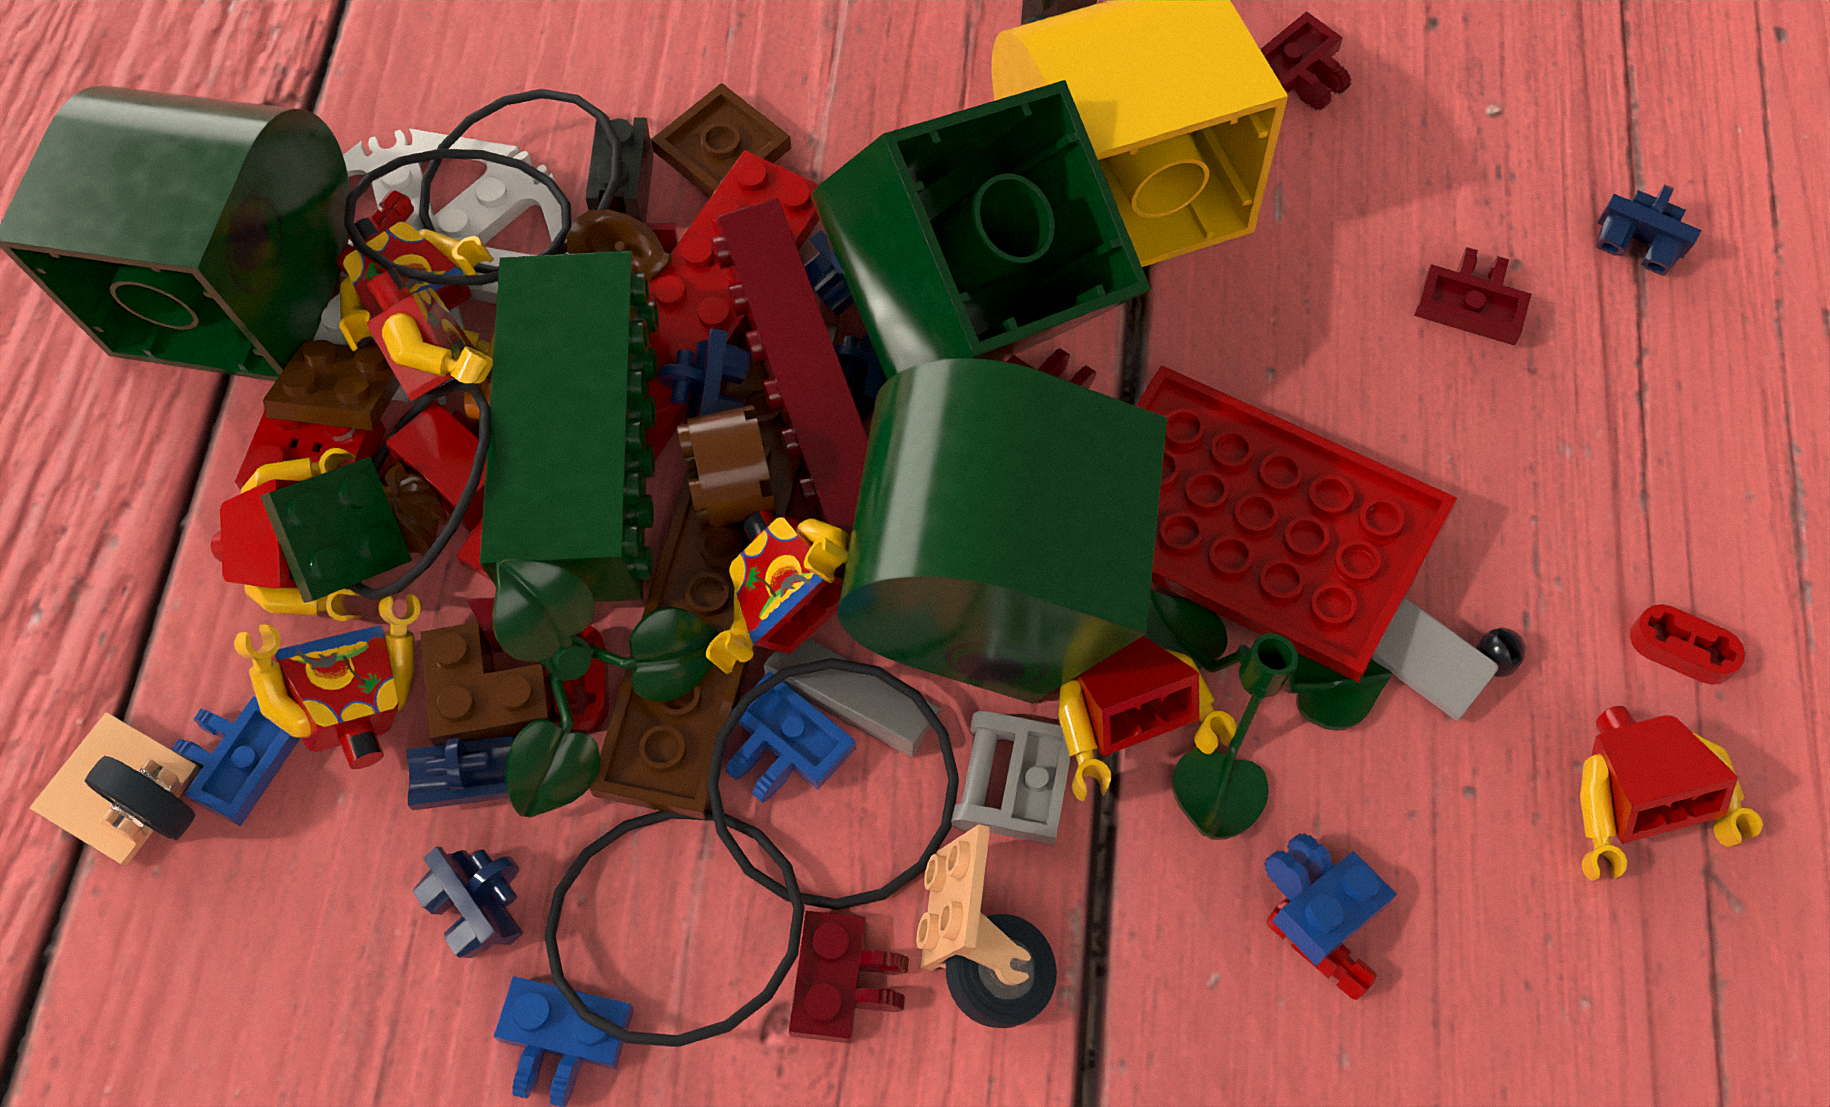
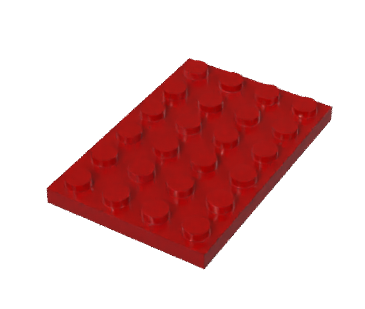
[1135,365,1457,683]

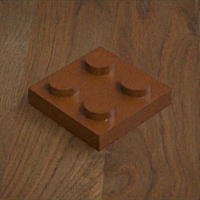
[651,83,791,197]
[263,340,401,431]

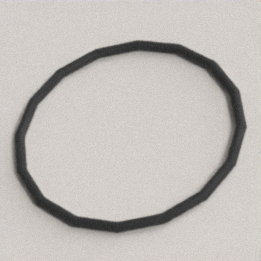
[419,89,622,274]
[344,149,571,285]
[351,379,490,601]
[707,658,959,910]
[544,810,805,1047]

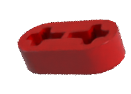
[1630,604,1745,685]
[553,625,609,732]

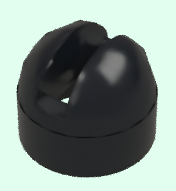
[1476,627,1526,677]

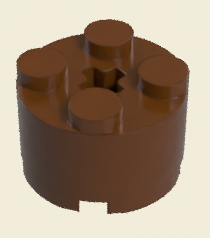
[677,405,777,528]

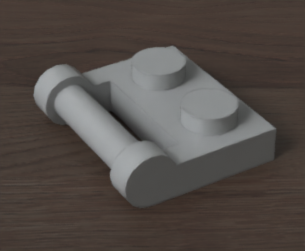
[951,711,1071,845]

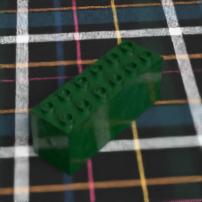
[480,251,659,602]

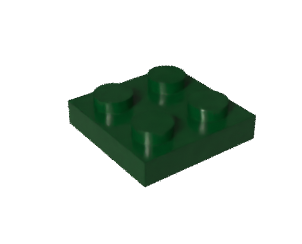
[260,456,412,603]

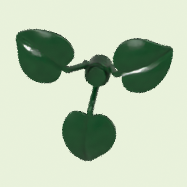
[492,559,719,817]
[1143,589,1392,840]

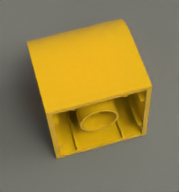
[992,0,1288,267]

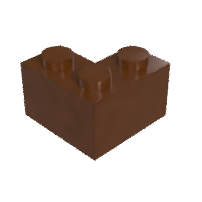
[420,621,558,746]

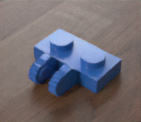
[725,671,856,802]
[171,696,300,826]
[1264,833,1397,966]
[493,976,634,1107]

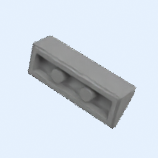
[1372,598,1499,722]
[764,638,941,758]

